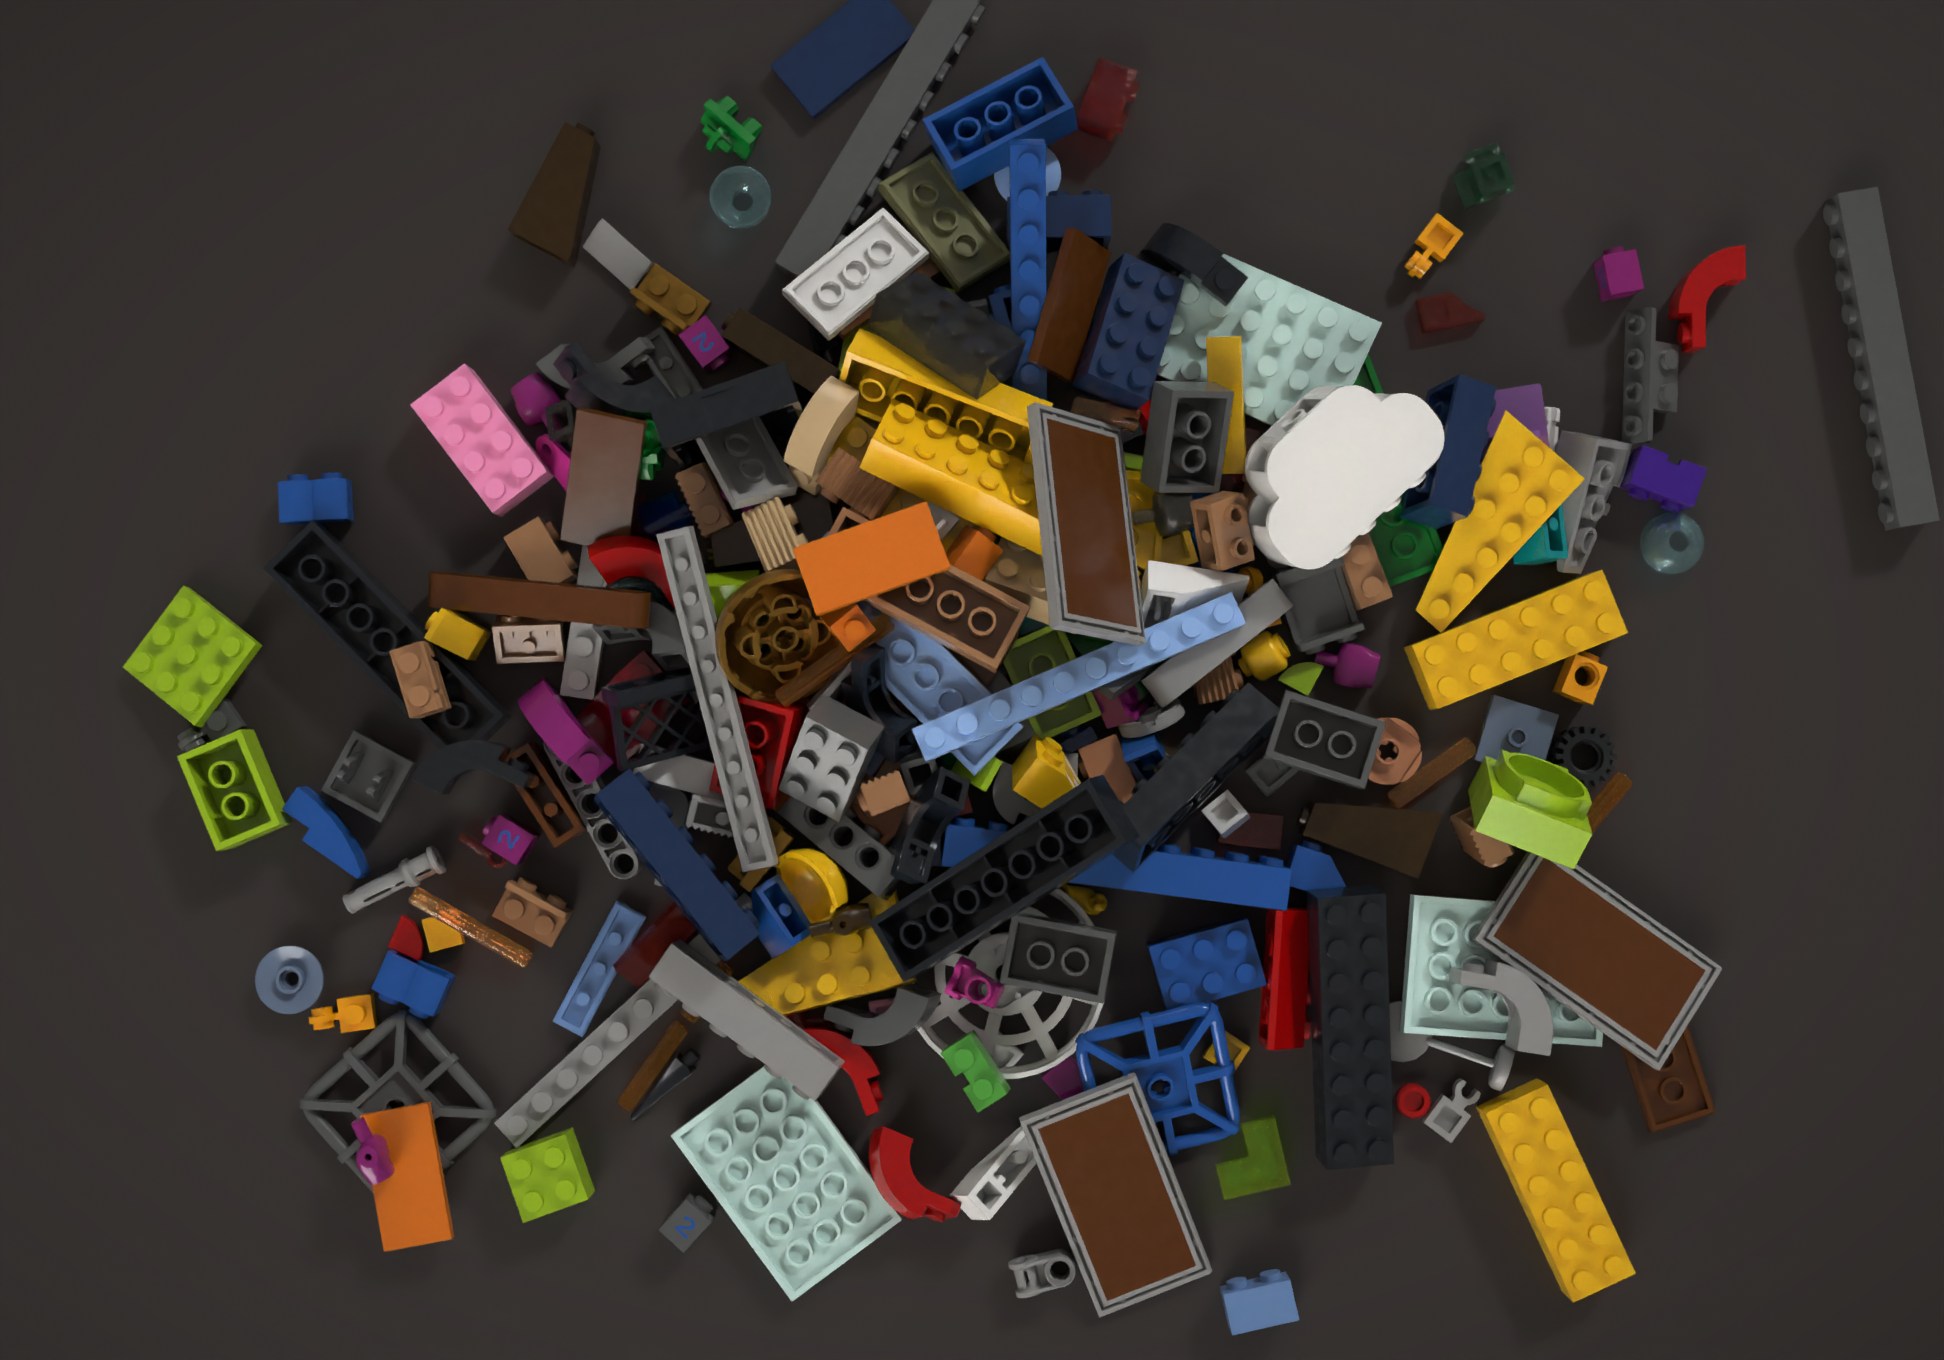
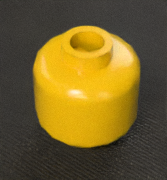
[1237,631,1291,681]

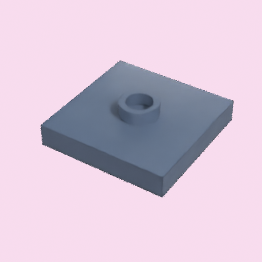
[1472,695,1559,762]

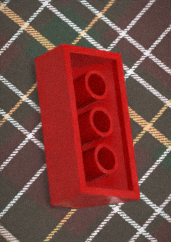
[1258,906,1311,1050]

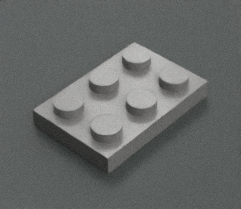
[695,417,798,510]

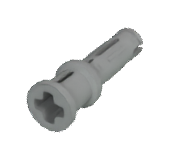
[342,845,447,914]

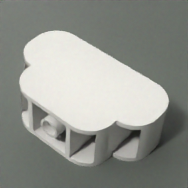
[1245,385,1444,569]

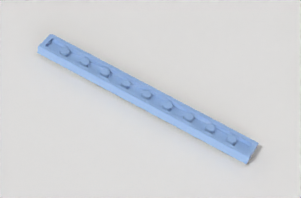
[912,592,1246,762]

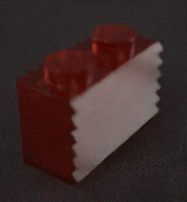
[1076,57,1141,141]

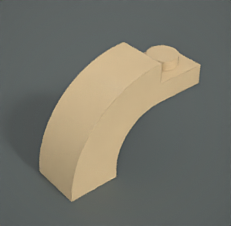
[783,376,860,495]

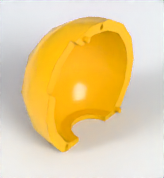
[774,848,849,923]

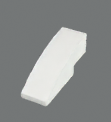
[633,744,724,801]

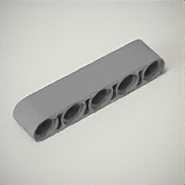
[1141,578,1294,708]
[543,742,643,879]

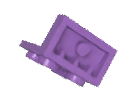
[1480,383,1550,462]

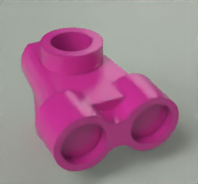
[945,956,1005,1009]

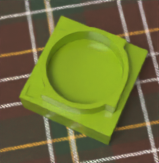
[1468,749,1592,869]

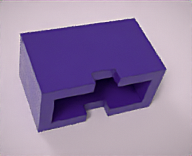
[1620,445,1707,513]

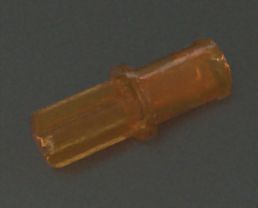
[1071,396,1141,432]

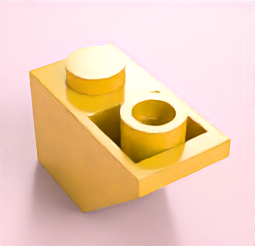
[424,608,492,661]

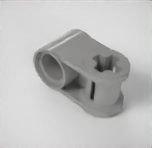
[1008,1248,1075,1298]

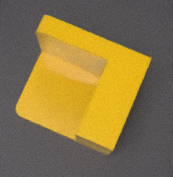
[1161,529,1199,567]

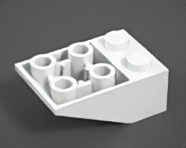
[1140,560,1249,629]

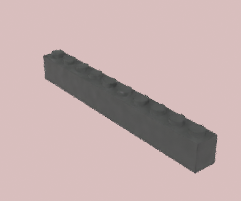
[775,0,986,279]
[1823,187,1940,531]

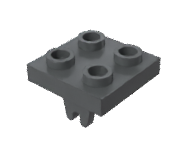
[321,730,417,823]

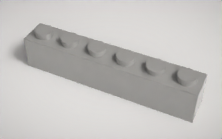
[648,939,845,1101]

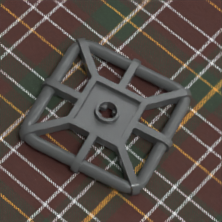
[299,1009,497,1194]

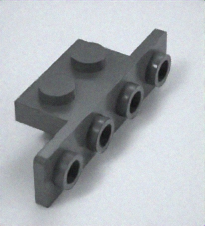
[1622,307,1679,445]

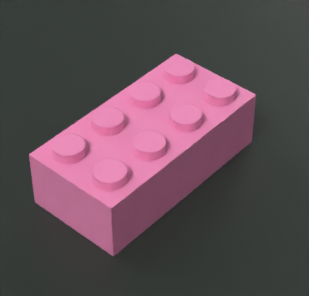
[410,363,554,517]

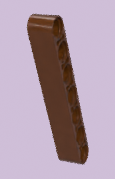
[428,571,651,628]

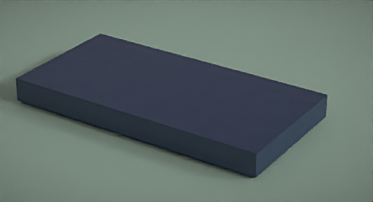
[770,0,915,120]

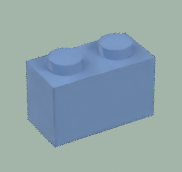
[1219,1269,1299,1335]

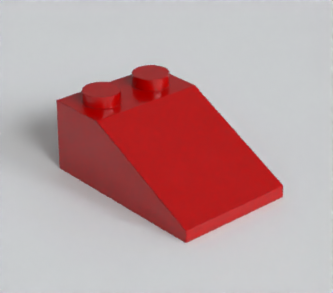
[709,689,806,810]

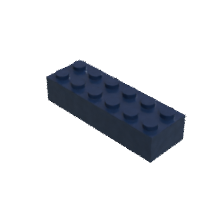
[594,768,761,961]

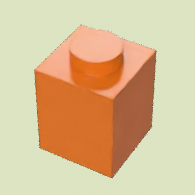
[946,525,1003,581]
[819,603,876,652]

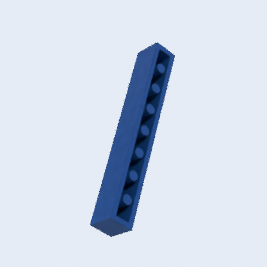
[1009,139,1047,401]

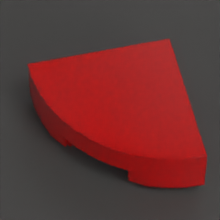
[388,915,425,961]

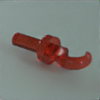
[458,833,507,868]

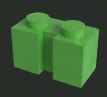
[941,1030,1011,1112]

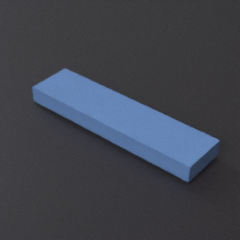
[553,900,647,1037]

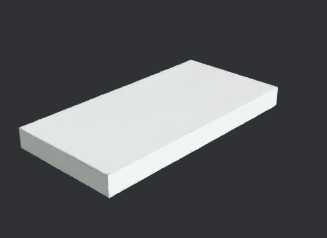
[782,208,929,341]

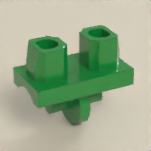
[700,96,763,161]
[640,419,667,480]

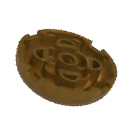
[715,569,848,703]

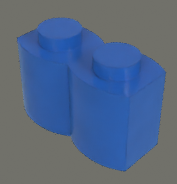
[278,473,354,525]
[371,949,456,1019]

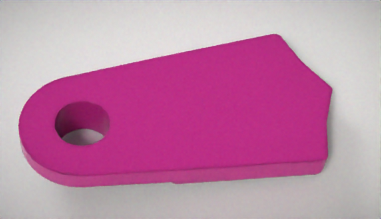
[536,434,571,491]

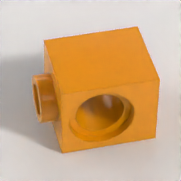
[1552,651,1608,705]

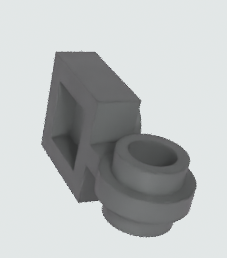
[177,698,247,752]

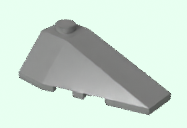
[1555,431,1632,574]

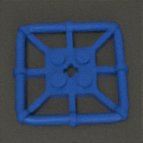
[1075,1001,1241,1156]

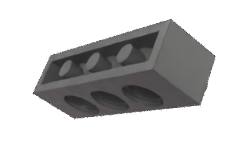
[777,796,903,901]

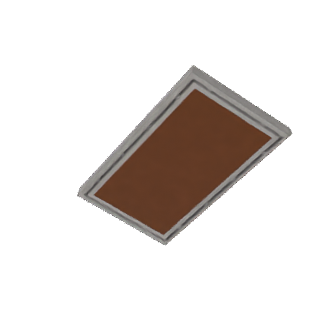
[1027,402,1146,646]
[1471,851,1722,1070]
[1019,1073,1212,1318]

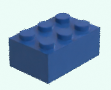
[1145,915,1267,1010]

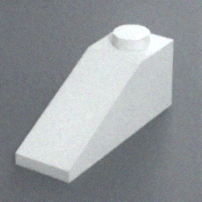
[949,1126,1036,1220]

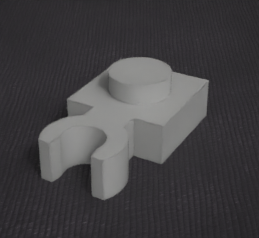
[1421,1078,1481,1143]

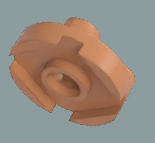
[1368,718,1422,785]

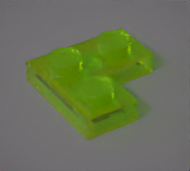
[1215,1116,1291,1200]

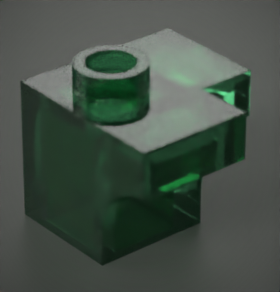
[1453,142,1515,210]

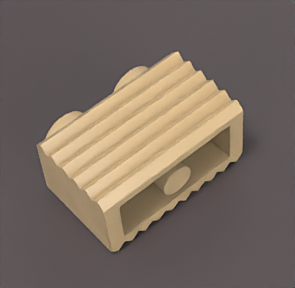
[741,497,808,572]

